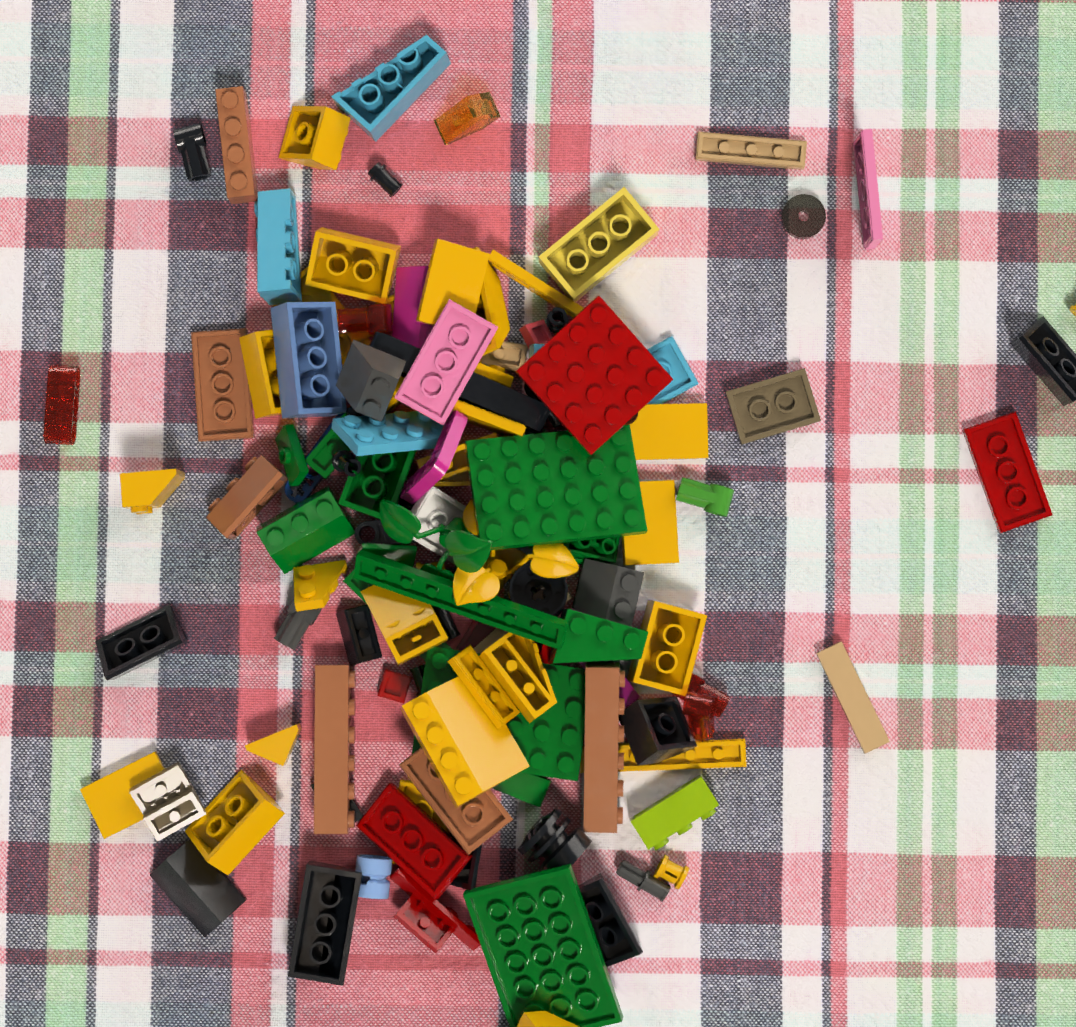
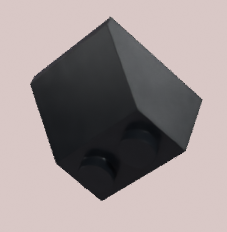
[619,696,697,765]

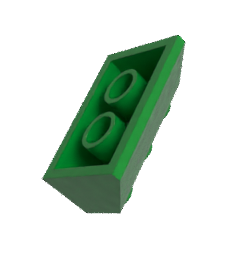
[338,450,417,519]
[256,485,355,574]

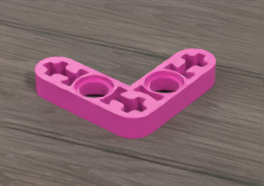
[400,410,468,505]

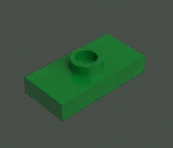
[275,424,309,486]

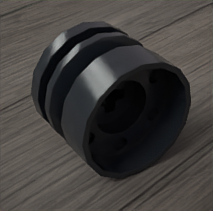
[509,562,568,617]
[518,807,592,871]

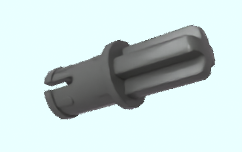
[616,860,671,902]

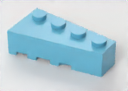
[331,35,451,142]
[254,188,302,305]

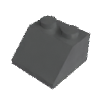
[336,340,406,422]
[572,559,644,627]

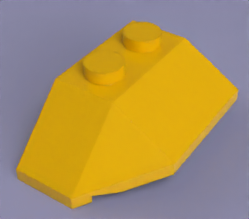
[472,247,510,356]

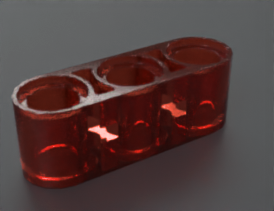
[43,364,81,445]

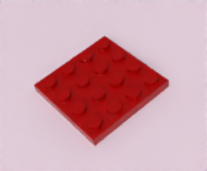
[515,296,673,455]

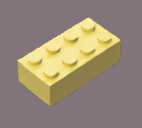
[539,187,659,302]

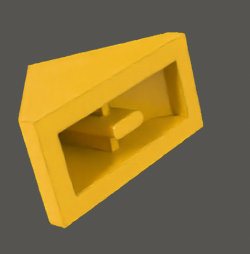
[245,723,302,766]

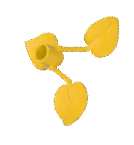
[453,499,579,606]

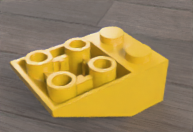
[360,585,448,666]

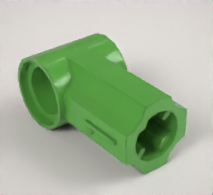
[676,477,734,517]

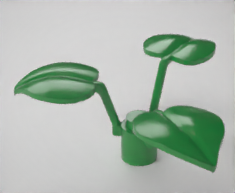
[379,499,492,581]

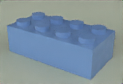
[270,302,347,419]

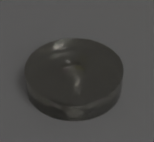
[781,194,826,239]

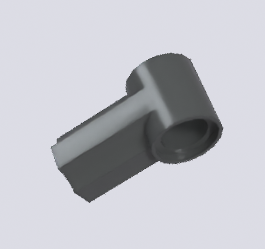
[274,599,322,650]

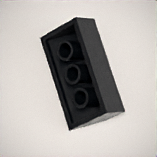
[288,861,362,986]

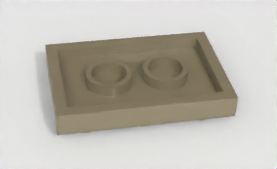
[725,368,821,445]

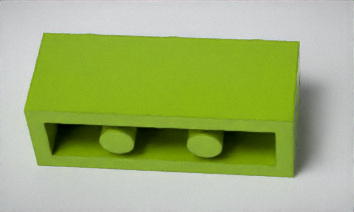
[629,775,719,850]

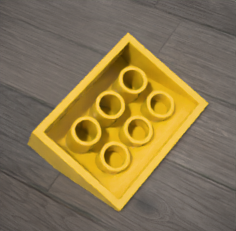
[401,677,530,808]

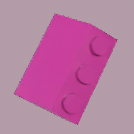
[392,266,434,349]

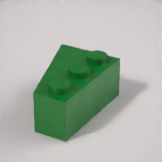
[548,609,648,663]

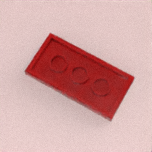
[962,411,1053,533]
[356,783,472,900]

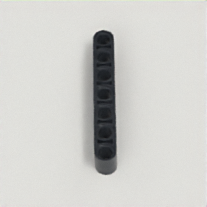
[369,332,550,434]

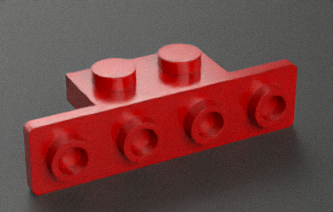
[390,868,481,953]

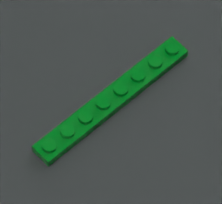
[353,549,569,650]

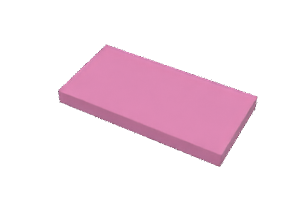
[853,129,883,250]
[394,299,498,425]

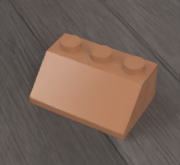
[206,455,288,540]

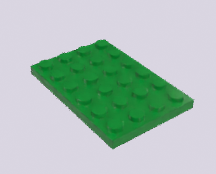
[465,425,647,550]
[412,647,585,781]
[463,864,624,1027]

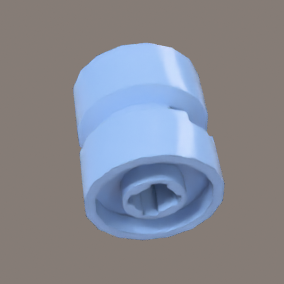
[355,854,393,899]

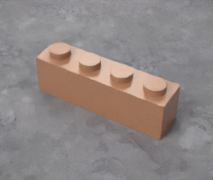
[215,86,258,204]

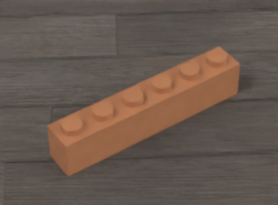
[583,662,625,833]
[314,665,356,834]

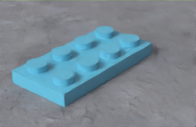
[331,411,444,456]

